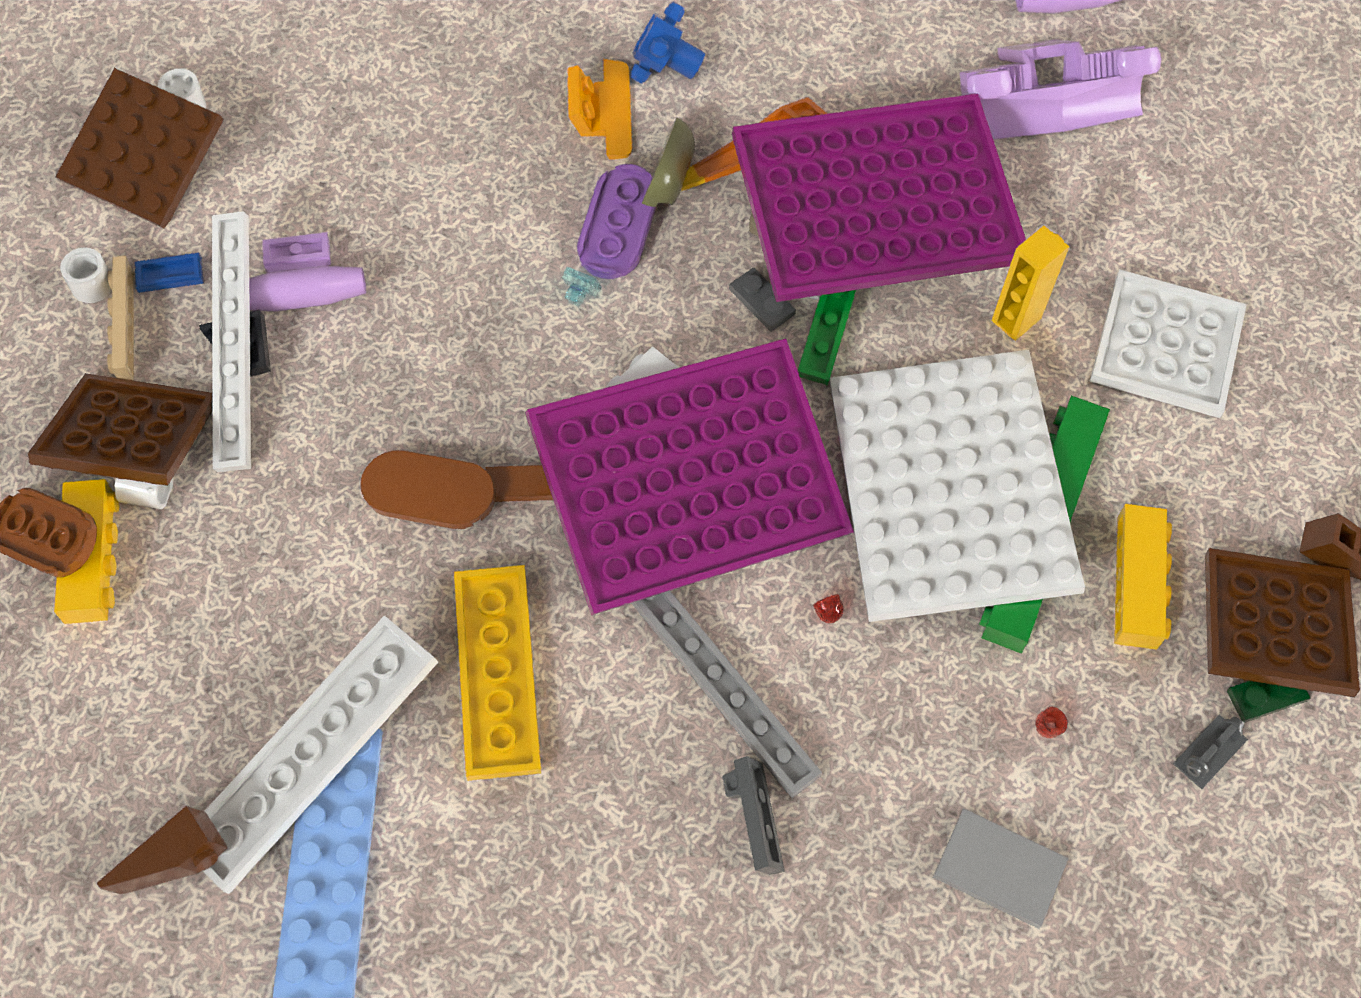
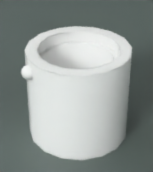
[157,69,206,108]
[60,248,112,303]
[115,478,173,509]

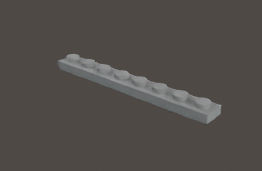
[631,591,822,798]

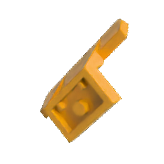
[567,59,632,160]

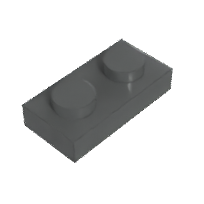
[729,267,796,332]

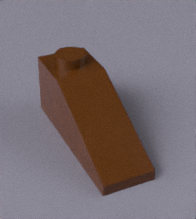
[1299,513,1361,580]
[97,806,228,894]

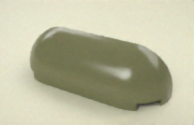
[642,117,695,207]

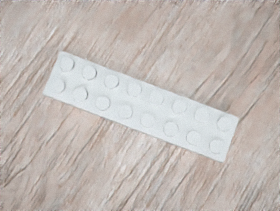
[203,615,438,894]

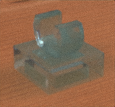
[562,266,602,307]

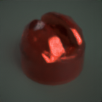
[813,594,844,623]
[1035,707,1068,739]

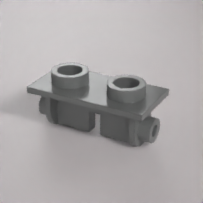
[1173,714,1248,790]

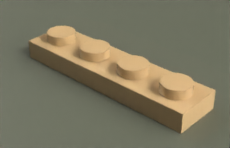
[107,255,134,381]

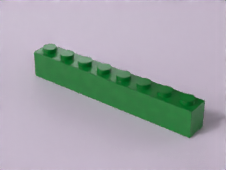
[979,395,1110,654]

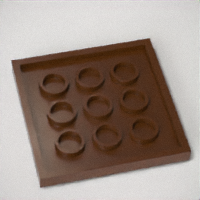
[55,68,224,229]
[28,373,213,486]
[1205,548,1360,698]

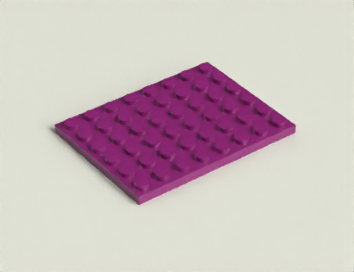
[732,93,1026,302]
[525,338,854,616]

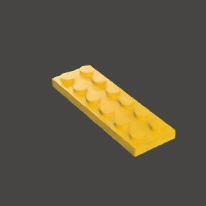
[454,565,542,781]

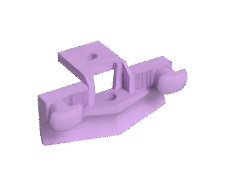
[960,39,1161,139]

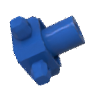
[631,1,705,84]

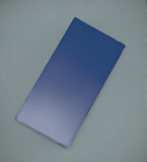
[134,252,204,293]

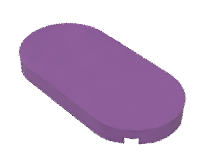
[577,164,657,279]

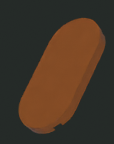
[361,450,496,529]
[0,488,97,577]

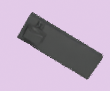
[722,756,785,875]

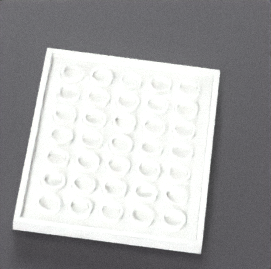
[830,350,1085,622]

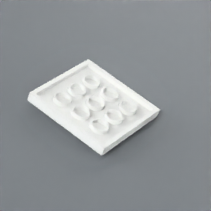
[1090,269,1247,418]

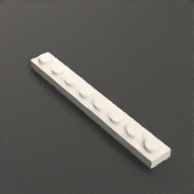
[212,211,251,472]

